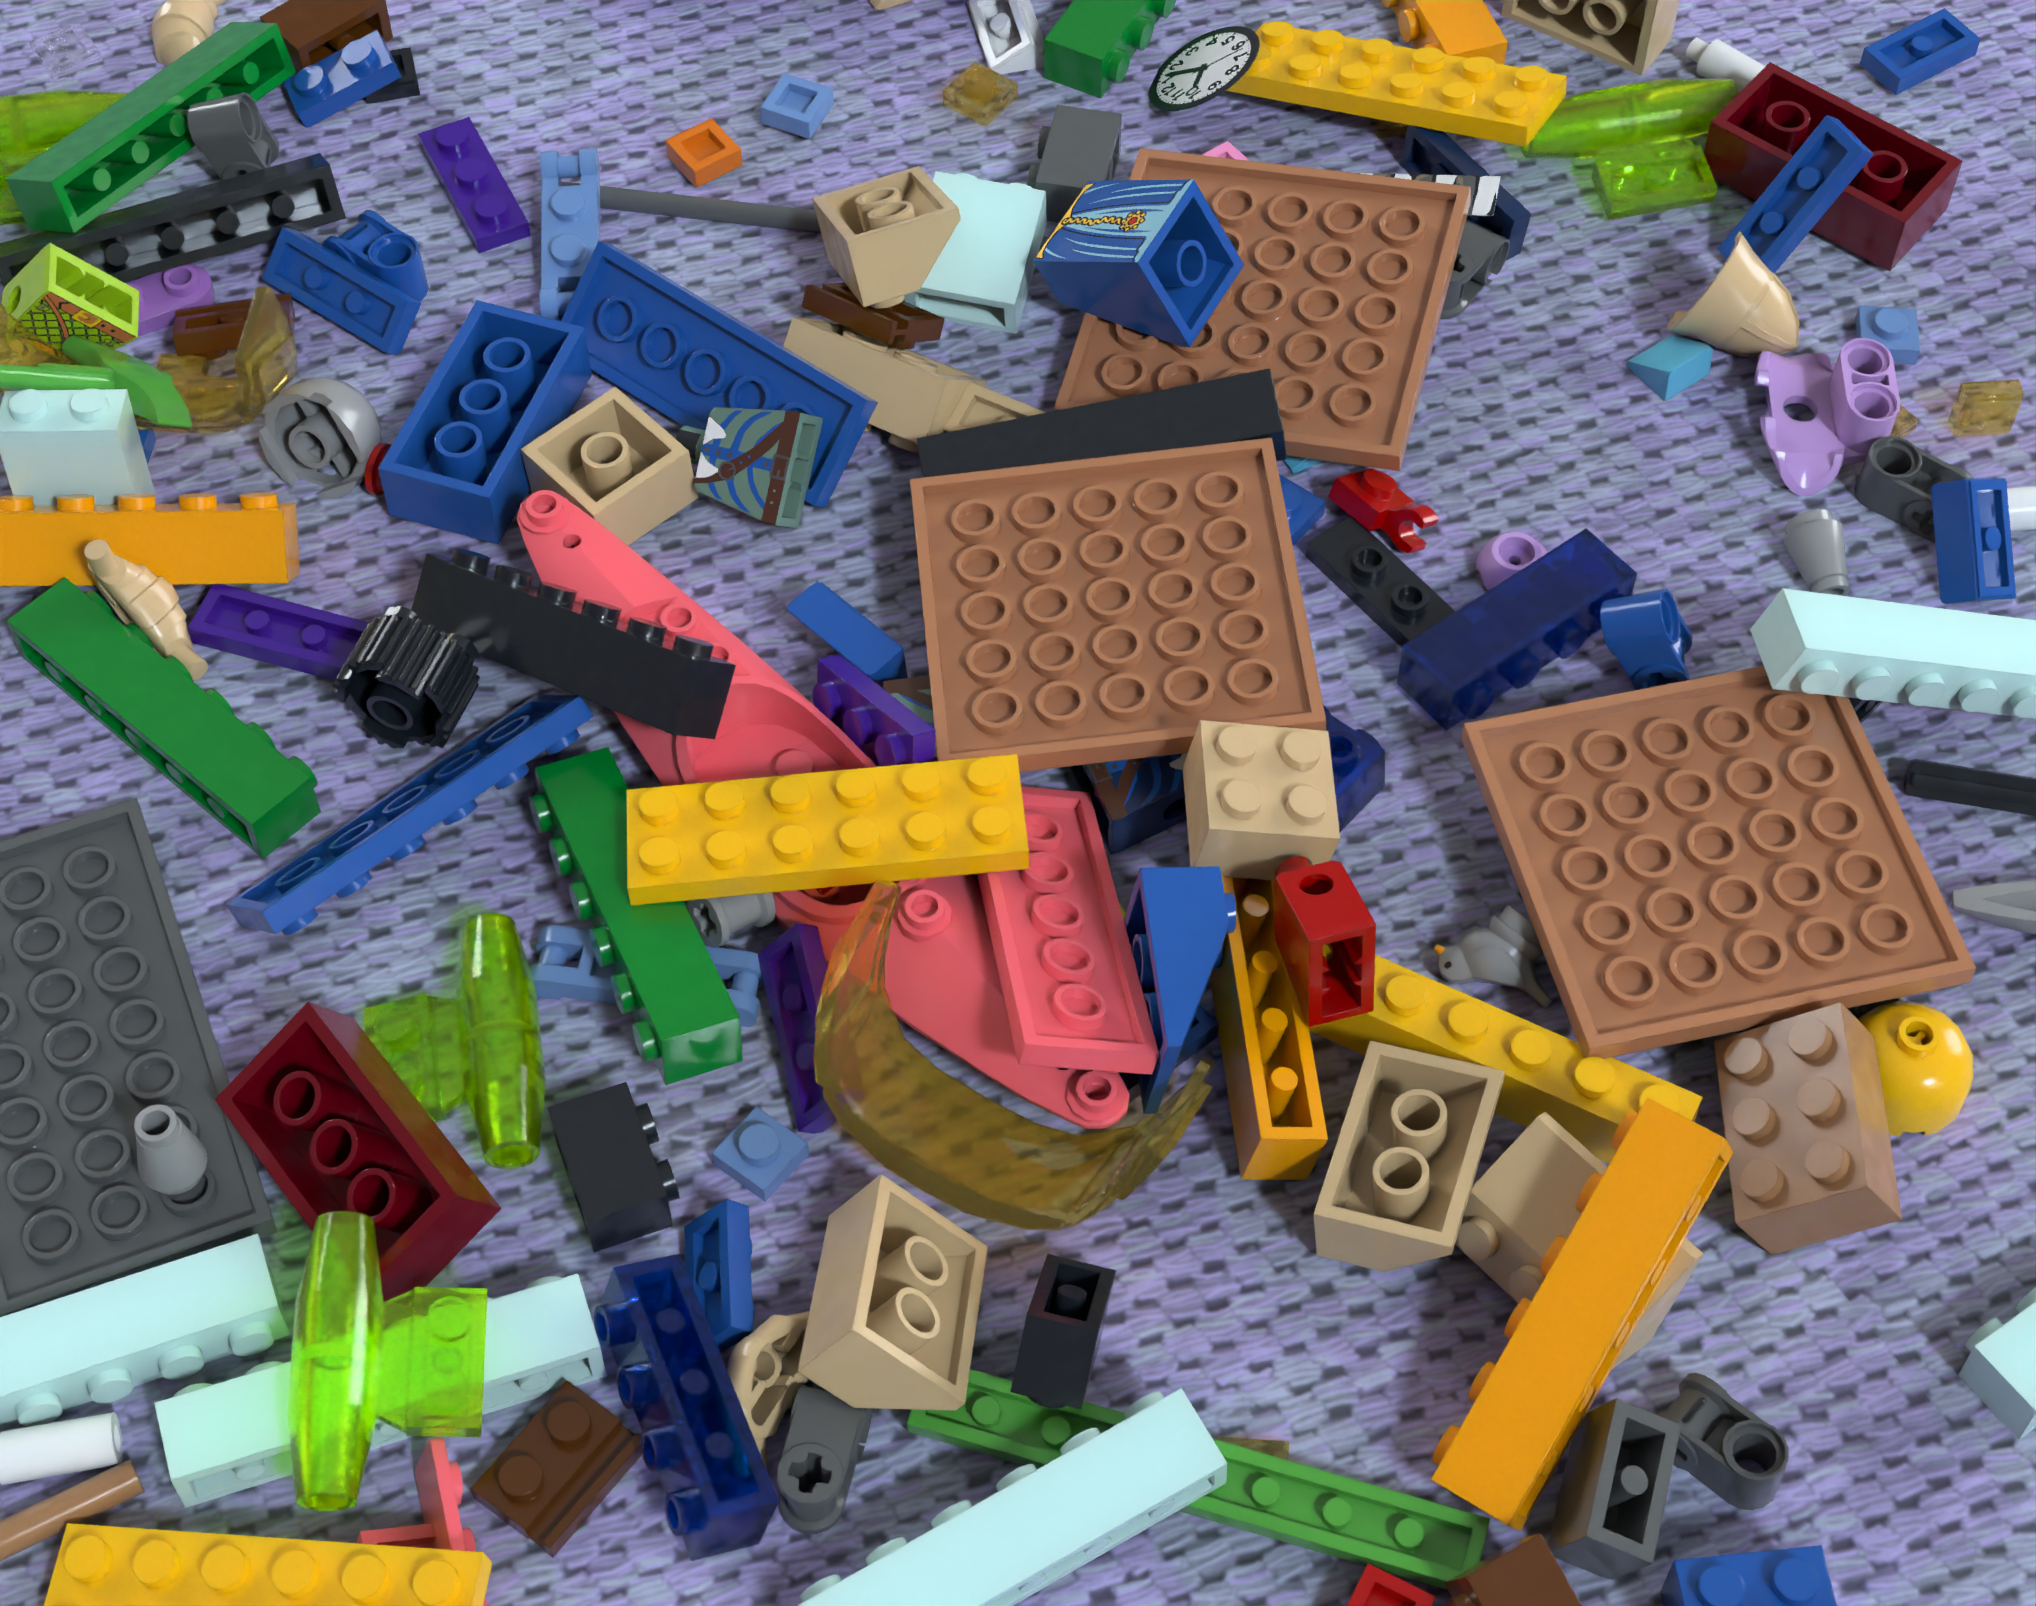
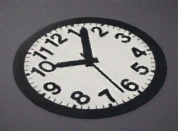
[1148,26,1260,111]

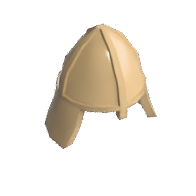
[1666,231,1799,357]

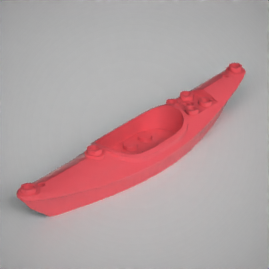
[516,490,1130,1129]

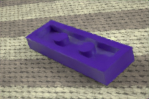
[418,117,531,253]
[187,584,369,680]
[812,654,936,766]
[758,923,860,1134]

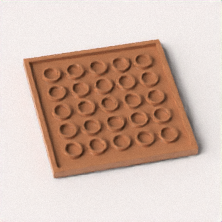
[1054,148,1471,471]
[910,438,1326,772]
[1461,666,1977,1059]

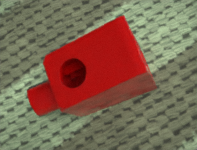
[1274,856,1376,1027]

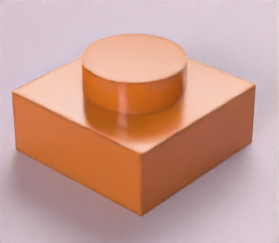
[665,118,743,188]

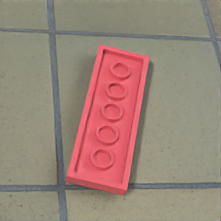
[977,786,1159,1075]

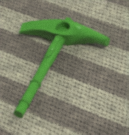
[0,335,192,428]

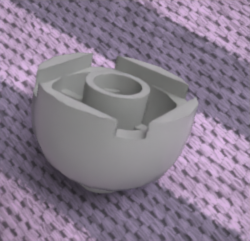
[258,377,382,499]

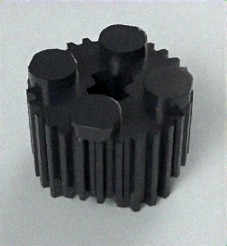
[331,606,480,749]

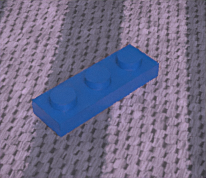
[1717,115,1874,273]
[261,227,421,355]

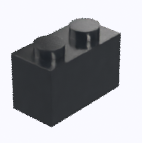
[547,1082,680,1252]
[1010,1254,1116,1409]

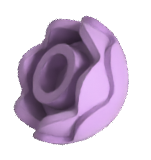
[1475,532,1552,600]

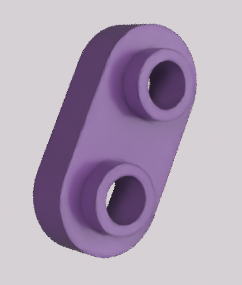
[126,264,215,337]

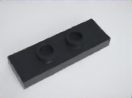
[1305,516,1473,670]

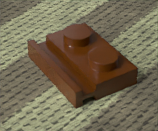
[801,283,945,349]
[173,292,295,361]
[470,1380,648,1558]

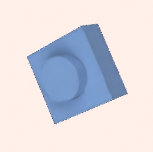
[760,73,834,139]
[1855,305,1920,365]
[712,1106,809,1202]

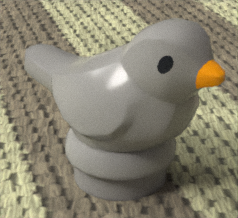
[1434,904,1552,1009]

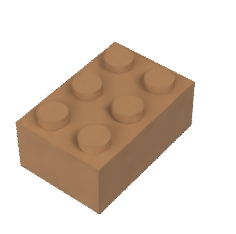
[1714,1002,1902,1254]

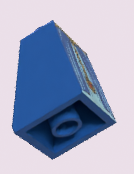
[1033,179,1244,347]

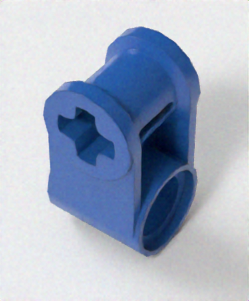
[322,210,429,302]
[1601,589,1693,690]

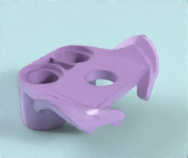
[1754,338,1900,496]

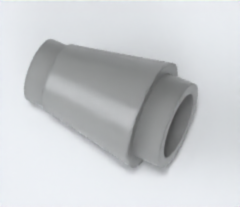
[1783,509,1850,596]
[134,1104,208,1195]

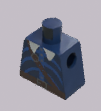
[1070,753,1187,855]

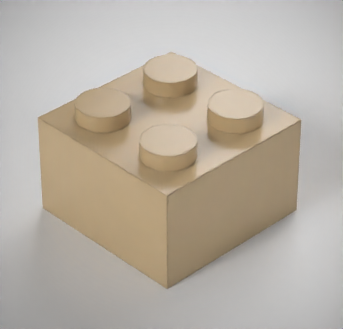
[521,386,698,546]
[1182,720,1340,880]

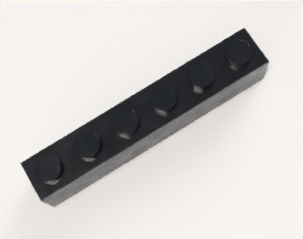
[0,153,346,288]
[917,369,1286,478]
[411,548,736,739]

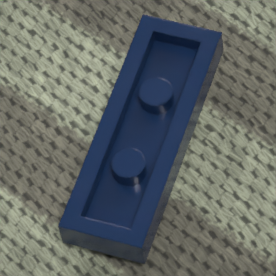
[1399,125,1531,260]

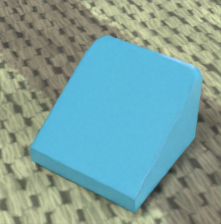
[1627,335,1713,401]

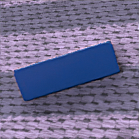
[1931,478,2016,604]
[787,581,908,683]

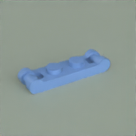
[539,148,601,321]
[524,925,765,1027]

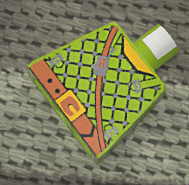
[0,243,139,365]

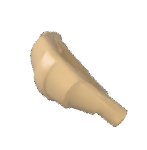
[151,0,228,67]
[84,540,208,681]
[720,1311,809,1475]

